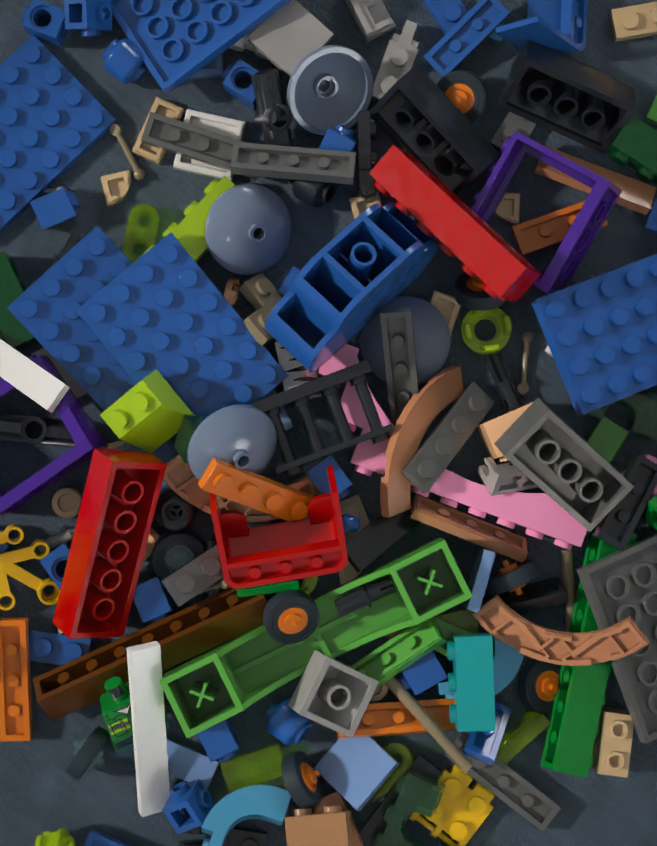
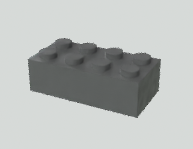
[494,398,634,532]

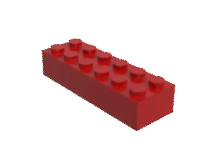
[369,145,541,302]
[52,448,167,639]

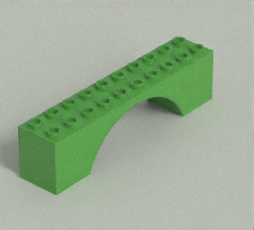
[159,537,473,738]

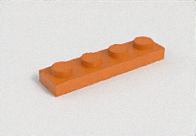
[198,457,314,521]
[0,618,33,742]
[337,699,457,739]

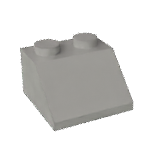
[288,650,379,738]

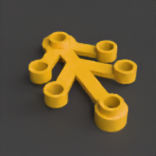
[0,524,60,611]

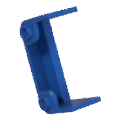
[496,0,588,54]

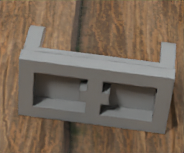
[345,0,396,43]
[477,457,539,496]

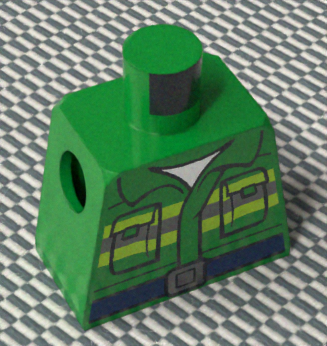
[100,676,170,752]

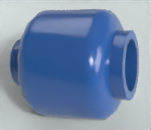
[102,38,148,84]
[265,699,312,745]

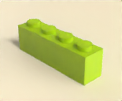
[143,176,236,263]

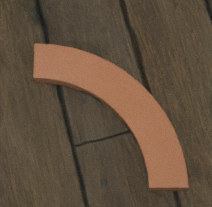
[380,365,464,518]
[163,453,321,522]
[472,594,650,666]

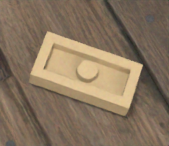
[609,1,657,42]

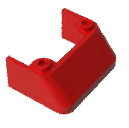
[209,466,348,589]

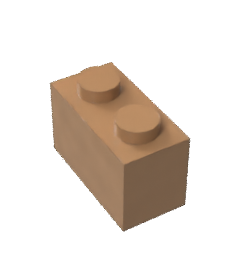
[284,805,354,846]

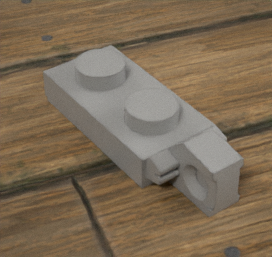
[372,20,419,101]

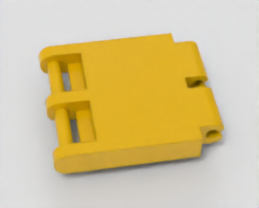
[409,764,495,846]

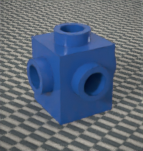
[64,0,112,37]
[162,779,214,834]

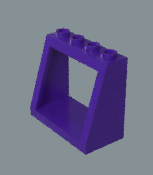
[471,131,622,294]
[0,354,108,516]

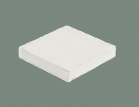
[173,109,246,181]

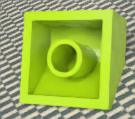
[100,369,196,453]

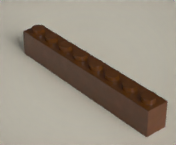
[33,588,269,721]

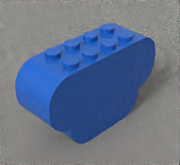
[265,202,439,372]

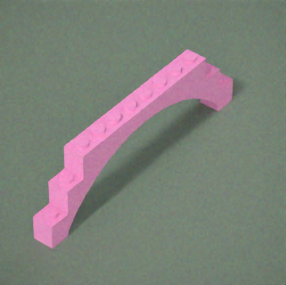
[318,344,657,550]

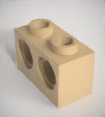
[591,707,634,778]

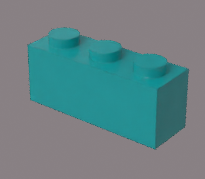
[447,633,496,732]

